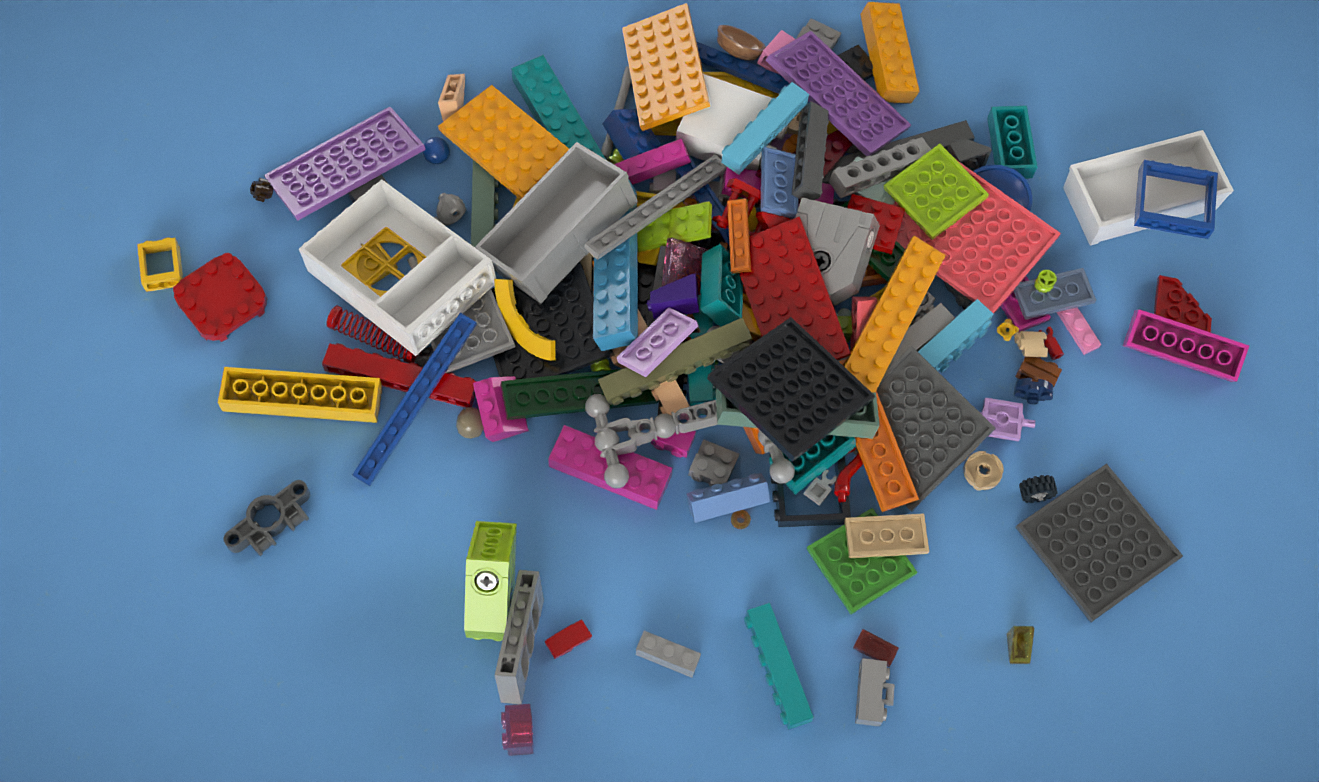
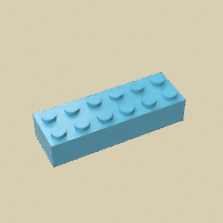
[918,299,994,373]

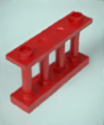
[712,178,789,236]

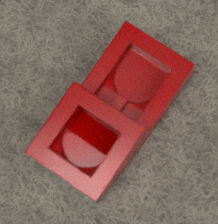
[545,619,592,659]

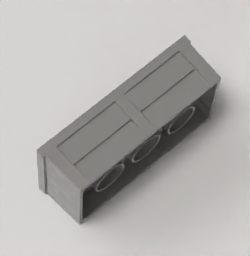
[475,142,638,303]

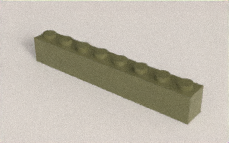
[598,318,753,405]

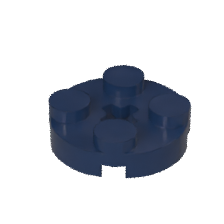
[1014,378,1053,404]

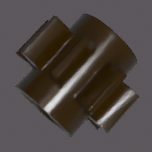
[250,178,273,202]

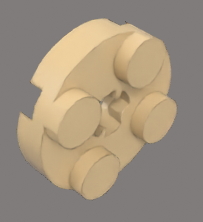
[963,451,1004,491]

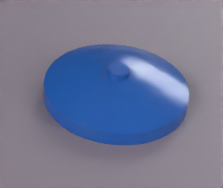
[973,165,1033,211]

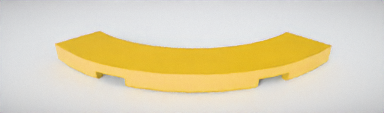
[494,279,556,361]

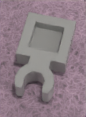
[804,470,837,506]

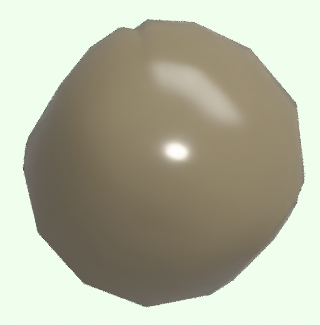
[456,407,484,439]

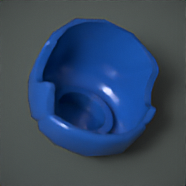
[422,137,450,164]

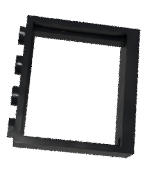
[769,454,851,527]

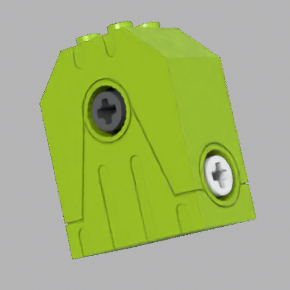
[464,521,517,641]

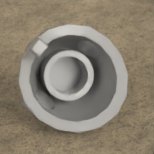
[436,193,466,225]

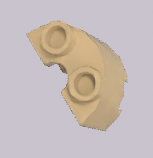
[1014,331,1048,357]

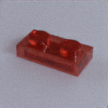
[853,629,899,667]

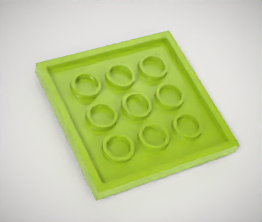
[883,144,989,240]

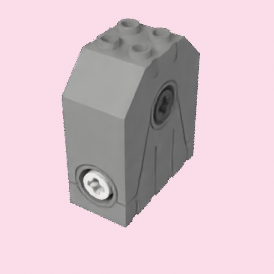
[795,198,880,306]

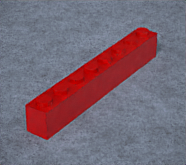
[322,343,477,408]

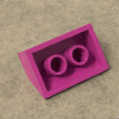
[473,376,529,442]

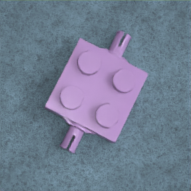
[980,398,1035,441]

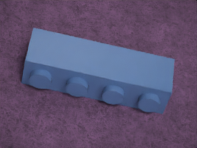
[686,473,770,523]

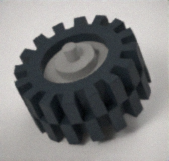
[1019,475,1058,503]

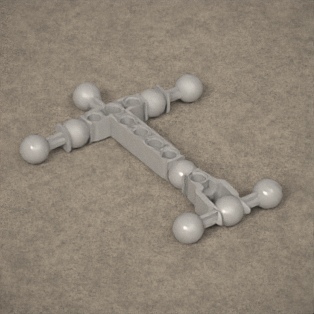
[585,329,795,488]

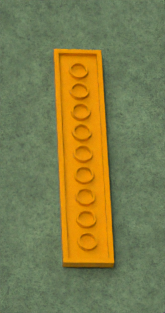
[844,236,946,392]

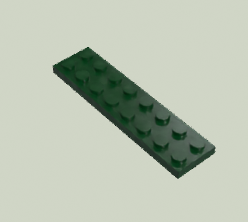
[500,369,659,420]

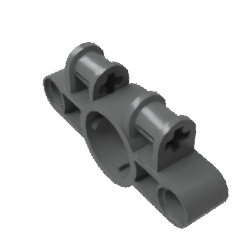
[223,480,310,557]

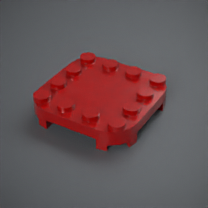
[173,253,268,342]

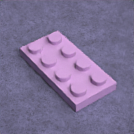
[616,308,698,377]

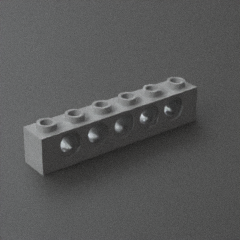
[829,137,931,198]

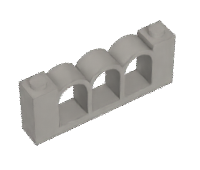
[495,570,544,704]

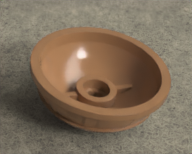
[717,25,766,60]

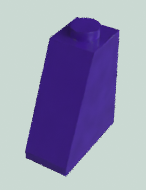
[647,274,699,319]

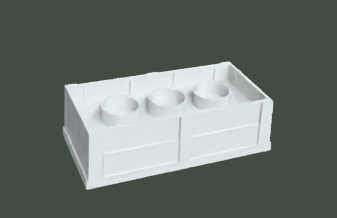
[1063,130,1234,246]

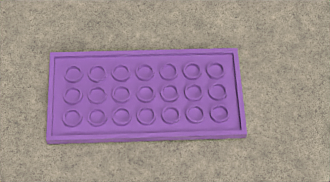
[766,31,911,156]
[264,107,426,221]

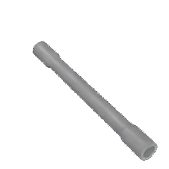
[601,66,632,160]

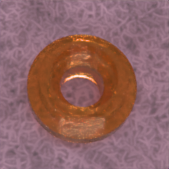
[731,510,751,529]

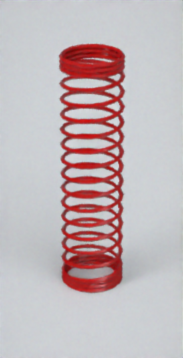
[326,305,418,363]

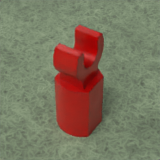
[1038,326,1064,360]

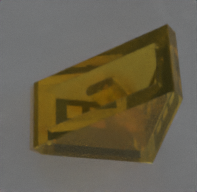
[1007,626,1035,664]

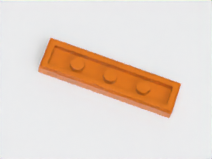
[727,198,751,274]

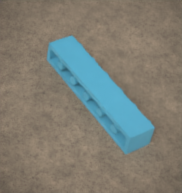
[721,82,809,175]

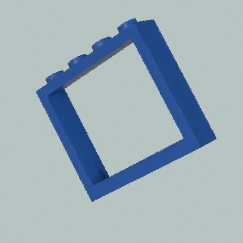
[1134,160,1218,239]

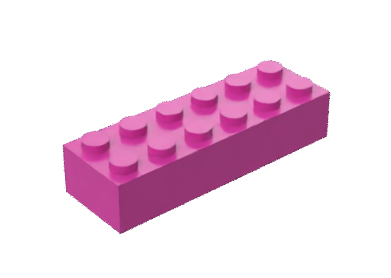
[1122,309,1249,382]
[548,425,673,510]

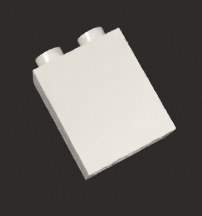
[676,74,788,171]

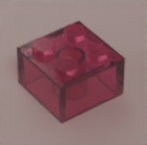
[501,704,534,756]

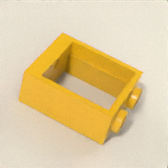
[137,237,183,292]

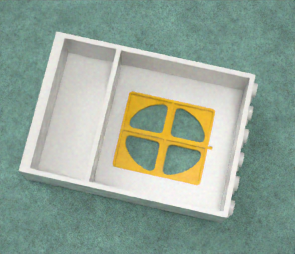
[299,180,496,356]

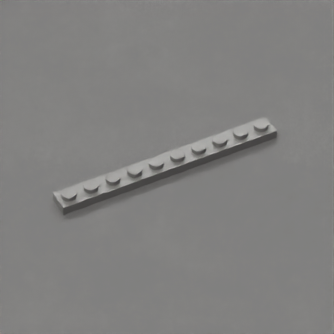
[584,155,727,260]

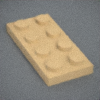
[845,514,929,558]

